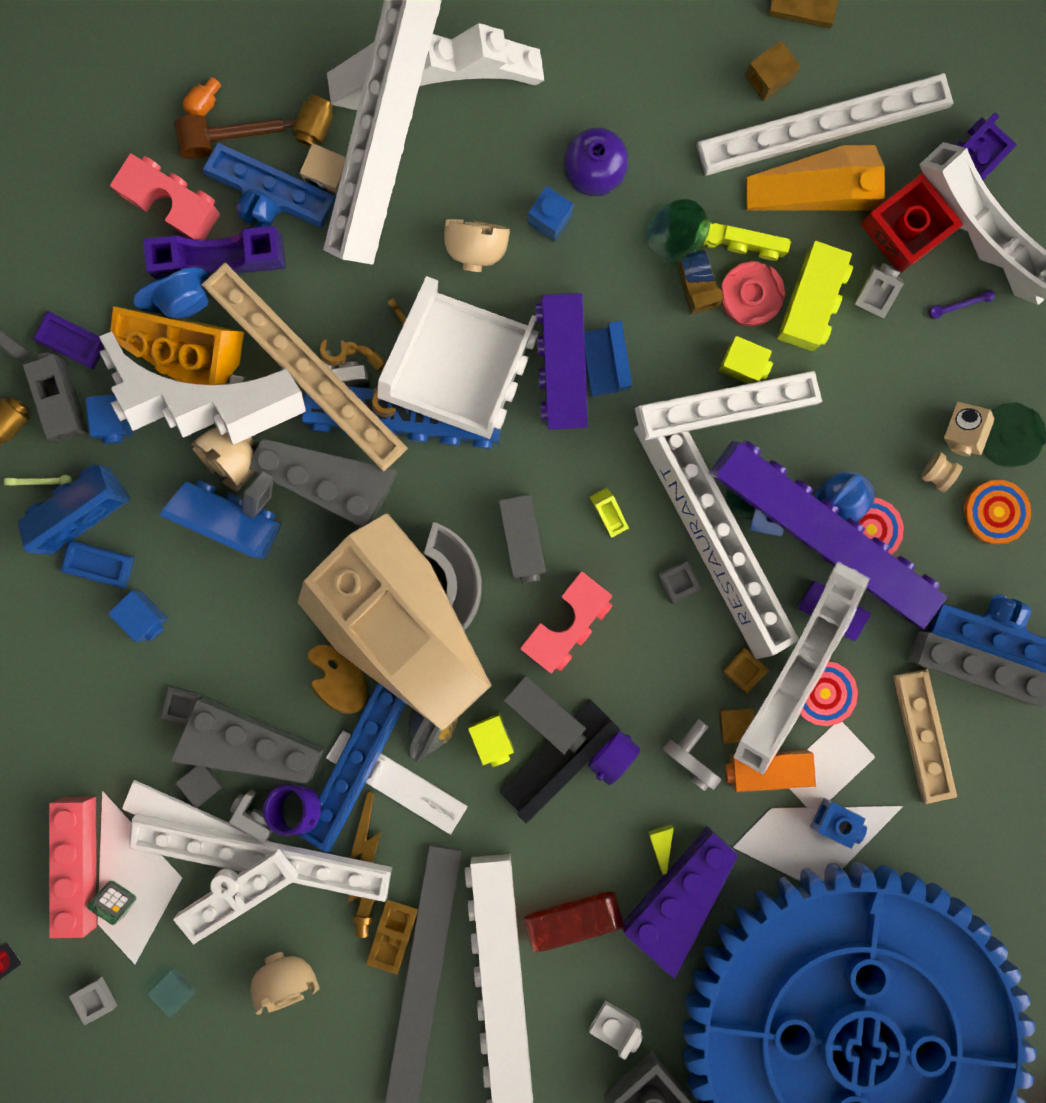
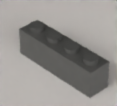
[906,631,1046,708]

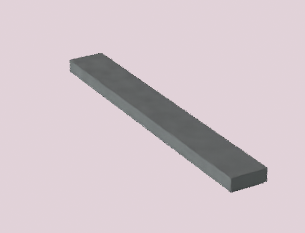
[385,844,462,1103]

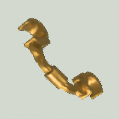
[320,339,396,418]

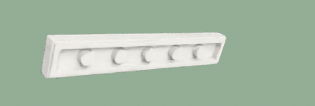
[635,371,822,441]

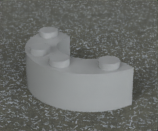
[424,522,482,631]

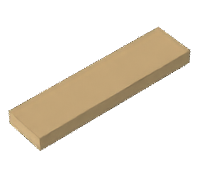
[893,668,957,804]

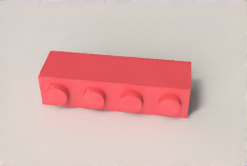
[49,796,97,938]

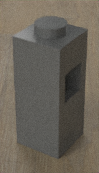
[23,353,89,443]
[499,495,546,584]
[504,676,587,754]

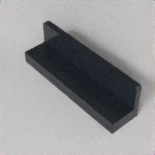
[500,700,620,824]

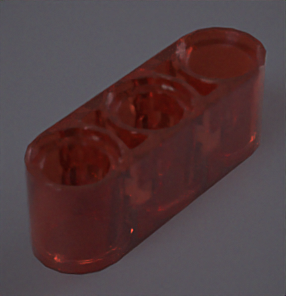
[523,892,624,952]

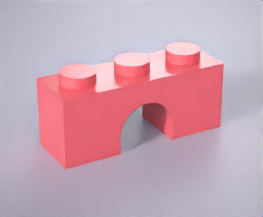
[110,153,221,240]
[520,571,613,674]

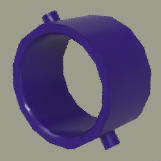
[587,731,641,786]
[264,785,321,836]

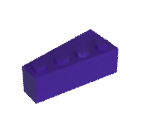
[536,293,588,430]
[621,826,738,979]

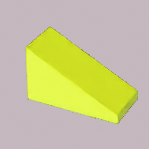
[589,488,629,538]
[648,824,674,875]

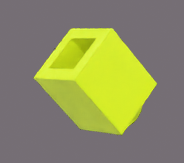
[718,336,773,384]
[468,713,514,767]

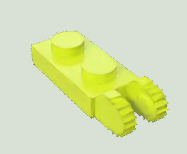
[696,222,791,261]

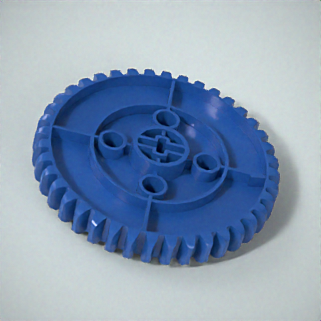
[682,862,1037,1103]

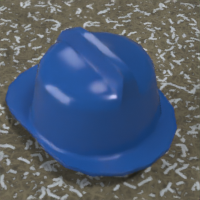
[133,267,209,319]
[813,471,875,522]

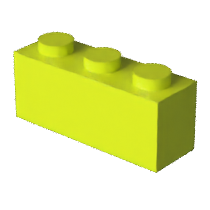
[777,240,853,352]

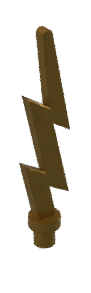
[347,791,382,938]

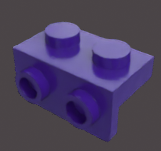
[955,112,1017,181]

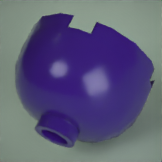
[564,127,628,196]

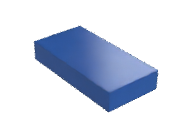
[60,540,135,588]

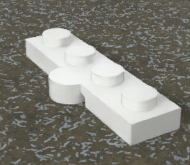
[173,848,299,945]

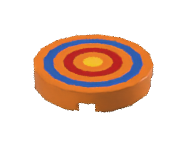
[963,480,1031,544]

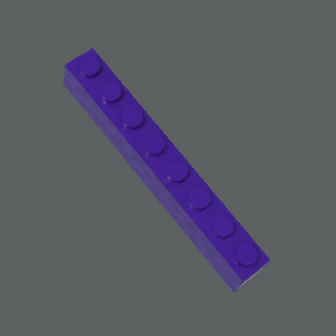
[708,440,947,629]

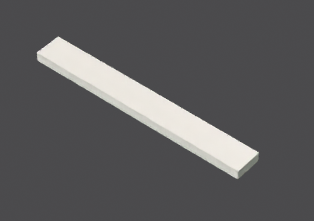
[696,73,954,176]
[129,814,392,902]

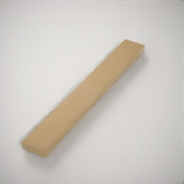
[202,263,408,471]

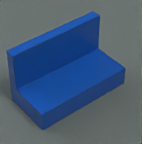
[584,321,632,397]

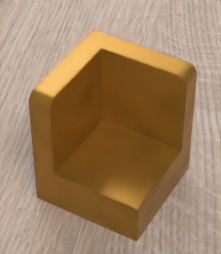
[745,41,801,101]

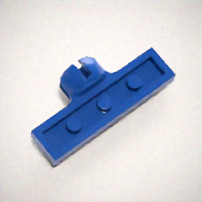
[203,143,336,228]
[928,595,1046,673]

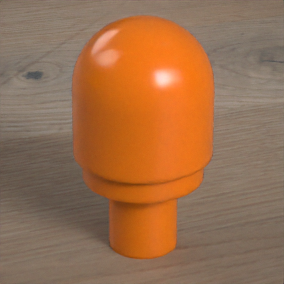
[183,77,222,117]

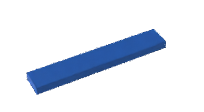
[299,683,406,853]

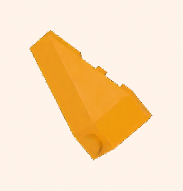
[746,145,885,211]
[110,306,244,385]

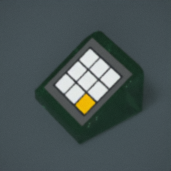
[87,880,136,925]

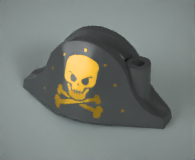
[409,709,458,762]

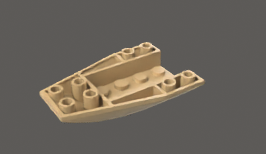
[298,514,491,731]

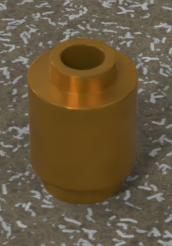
[292,95,333,148]
[0,397,30,446]

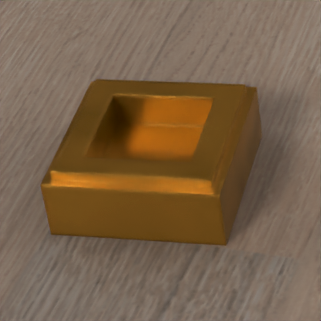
[722,647,769,694]
[719,708,754,744]

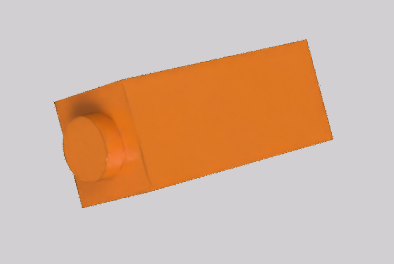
[724,749,816,792]

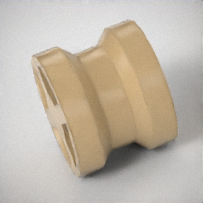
[920,452,963,493]

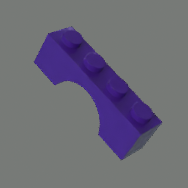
[143,226,286,280]

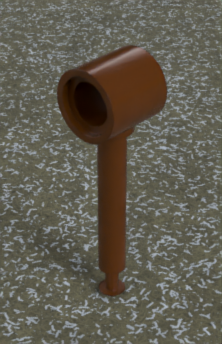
[174,115,296,159]

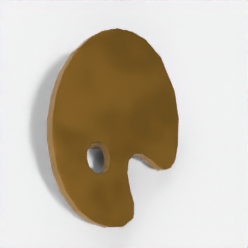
[306,645,368,714]

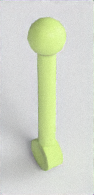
[4,475,73,486]

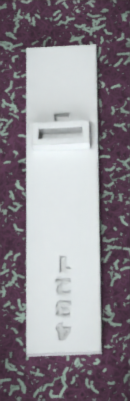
[326,730,468,835]
[122,780,268,841]

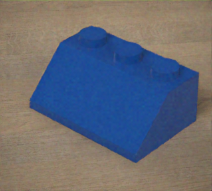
[17,465,131,555]
[160,480,282,559]

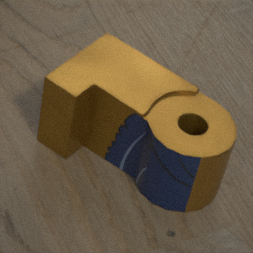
[677,247,724,315]

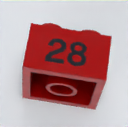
[860,173,964,274]

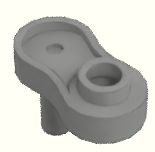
[663,719,722,791]

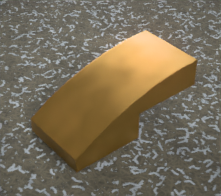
[366,900,418,975]

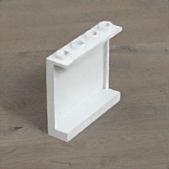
[377,276,539,439]

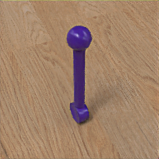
[929,289,995,320]

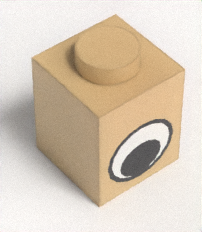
[300,143,346,196]
[944,402,995,457]

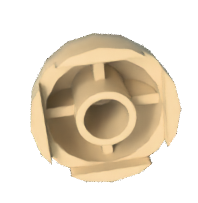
[444,219,510,272]
[191,427,255,492]
[250,952,320,1015]

